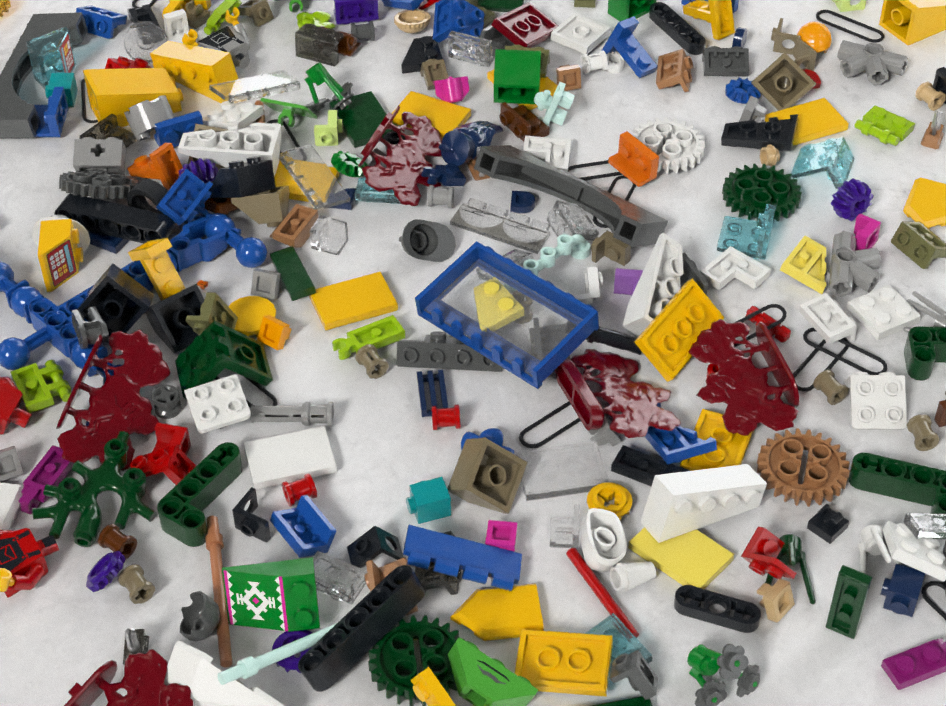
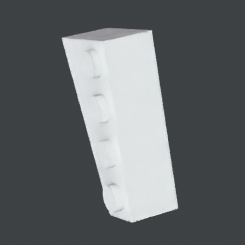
[640,464,767,543]

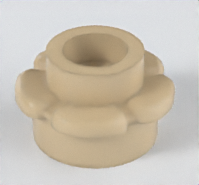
[760,144,780,167]

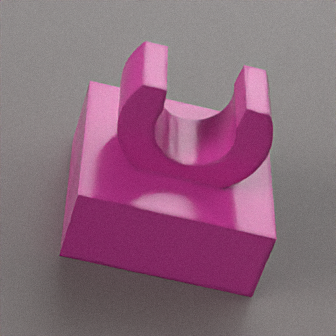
[485,520,517,552]

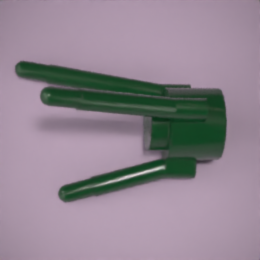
[765,534,816,604]

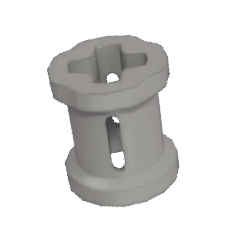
[428,185,454,208]

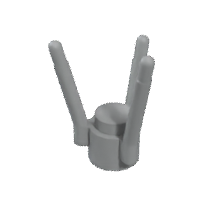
[904,291,946,332]

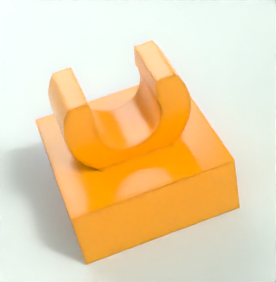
[257,315,291,350]

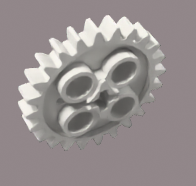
[630,117,705,174]

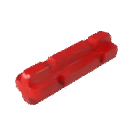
[745,306,791,343]

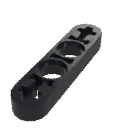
[649,2,706,55]

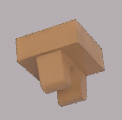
[556,64,581,91]

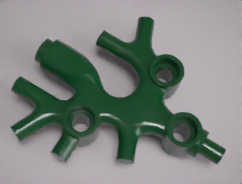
[32,431,157,547]

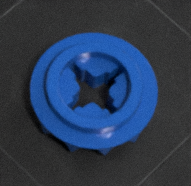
[725,77,761,104]

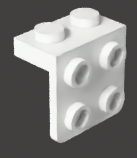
[844,372,907,430]
[184,374,251,433]

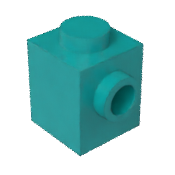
[45,73,78,107]
[406,477,451,524]

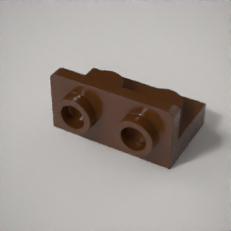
[499,102,550,142]

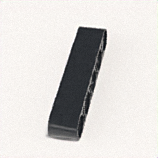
[54,193,174,244]
[298,565,426,692]

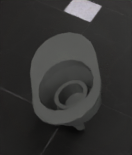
[399,219,456,262]

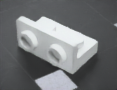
[799,293,857,345]

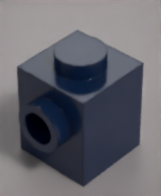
[880,563,925,617]

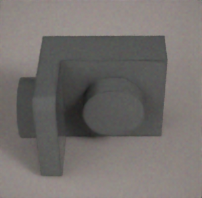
[610,650,658,700]

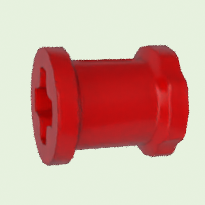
[432,404,460,430]
[282,473,317,507]

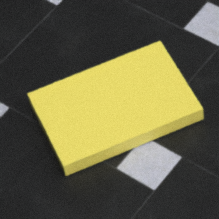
[628,527,734,589]

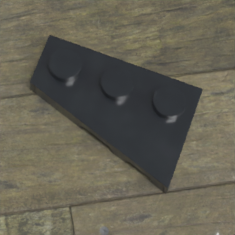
[721,114,798,151]

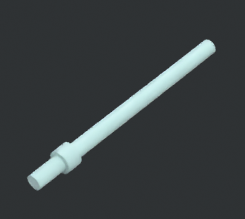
[217,623,337,685]

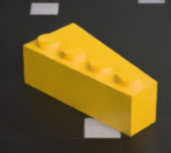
[150,41,243,103]

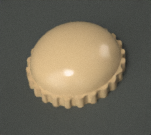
[394,9,431,33]

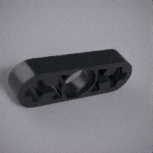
[674,585,761,633]

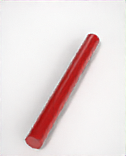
[566,548,639,641]

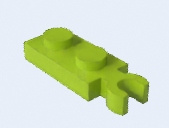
[332,315,405,360]

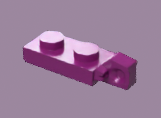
[19,445,74,515]
[881,638,946,690]

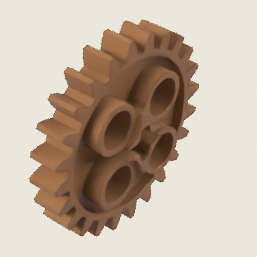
[757,428,850,507]

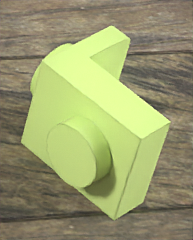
[314,110,343,146]

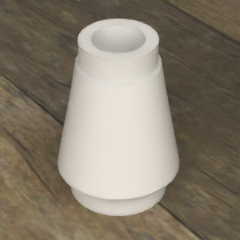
[610,561,656,592]

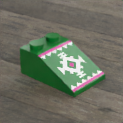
[222,557,320,632]

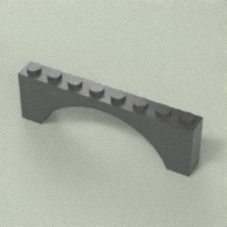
[0,12,88,139]
[474,145,668,247]

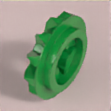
[331,151,368,177]

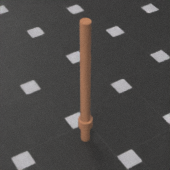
[205,516,233,667]

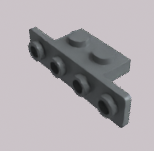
[396,331,502,372]

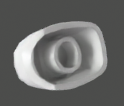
[581,508,627,572]

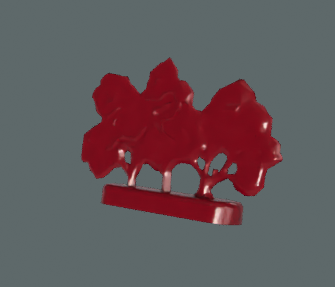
[555,349,681,438]

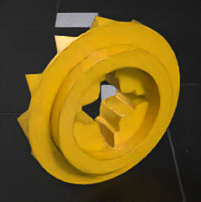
[586,483,632,520]

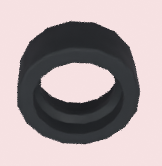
[127,179,168,215]

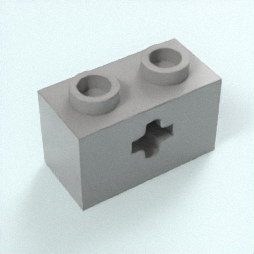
[73,137,126,174]

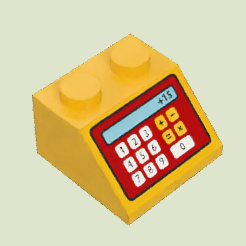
[38,219,84,292]

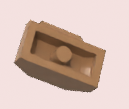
[269,204,318,248]

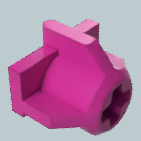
[433,76,469,103]

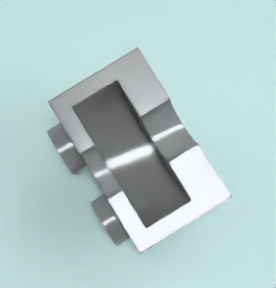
[124,95,175,141]

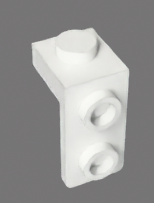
[163,9,189,43]
[573,267,603,304]

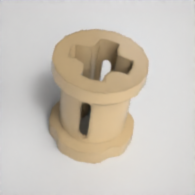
[915,81,946,111]

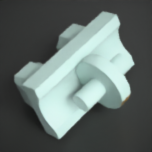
[534,81,575,126]

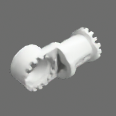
[580,51,625,74]

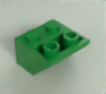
[494,49,541,104]

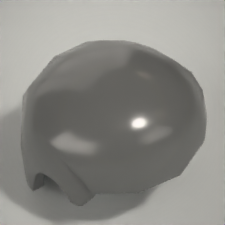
[180,591,220,641]

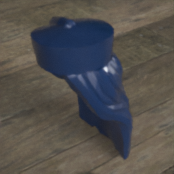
[439,120,503,166]

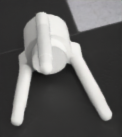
[858,525,904,574]

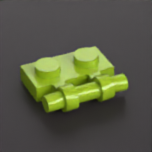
[204,0,242,35]
[854,106,915,146]
[10,360,71,413]

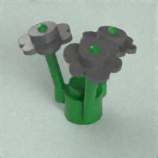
[304,62,354,111]
[687,644,760,706]

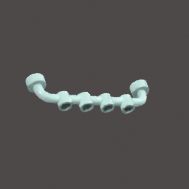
[503,234,590,293]

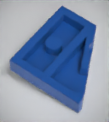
[645,425,717,465]

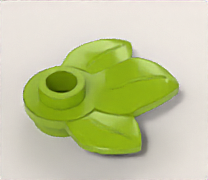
[296,11,336,34]

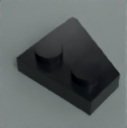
[401,36,443,74]

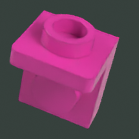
[854,214,881,251]

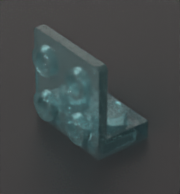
[791,137,855,189]
[717,204,776,260]

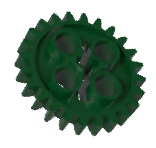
[722,164,802,223]
[368,615,465,706]

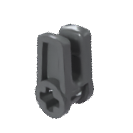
[71,306,109,349]

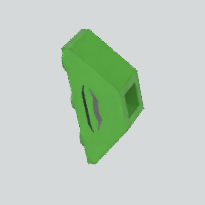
[448,637,538,706]

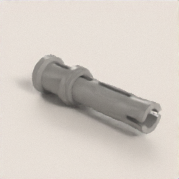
[250,402,334,426]

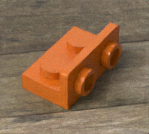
[608,131,659,187]

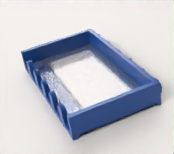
[415,241,599,389]

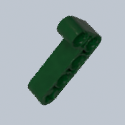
[904,326,946,381]
[157,442,242,547]
[848,452,946,531]

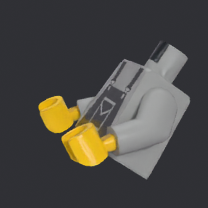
[182,7,250,69]

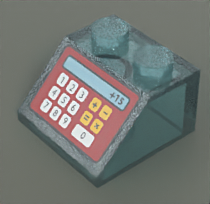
[26,26,76,89]

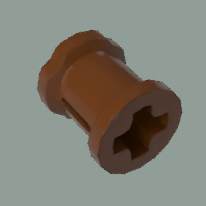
[98,524,137,560]

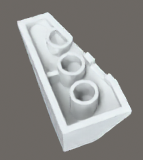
[178,123,282,177]
[623,233,683,337]
[164,640,285,706]

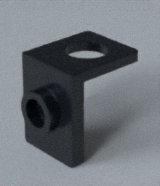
[232,487,270,543]
[347,526,404,571]

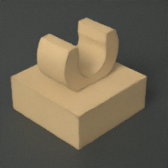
[757,579,795,623]

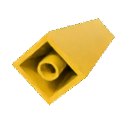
[879,0,946,46]
[83,68,183,132]

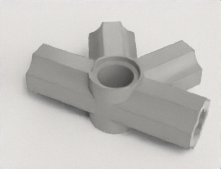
[837,40,908,85]
[828,231,882,297]

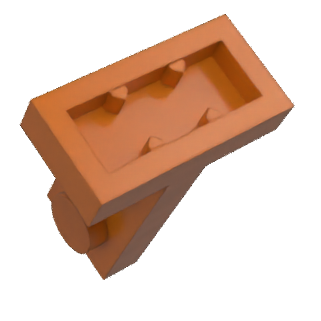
[127,143,183,190]

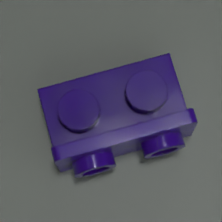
[333,0,379,24]

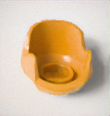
[797,22,831,53]

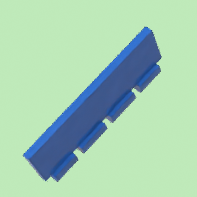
[403,525,522,591]

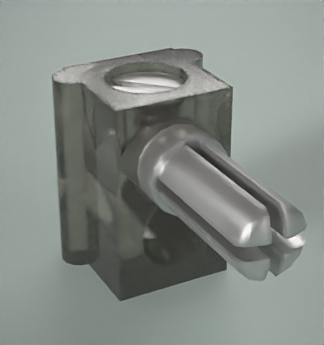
[123,628,149,665]

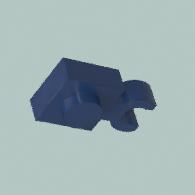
[421,164,467,186]

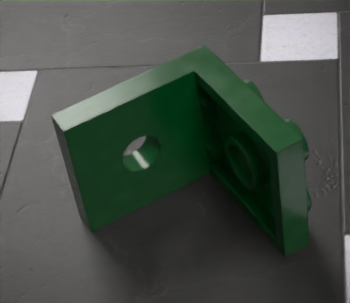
[175,320,273,399]

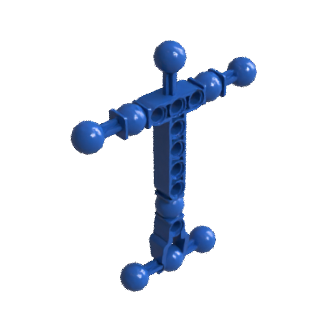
[0,202,268,385]

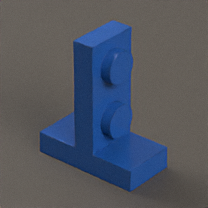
[601,16,658,78]

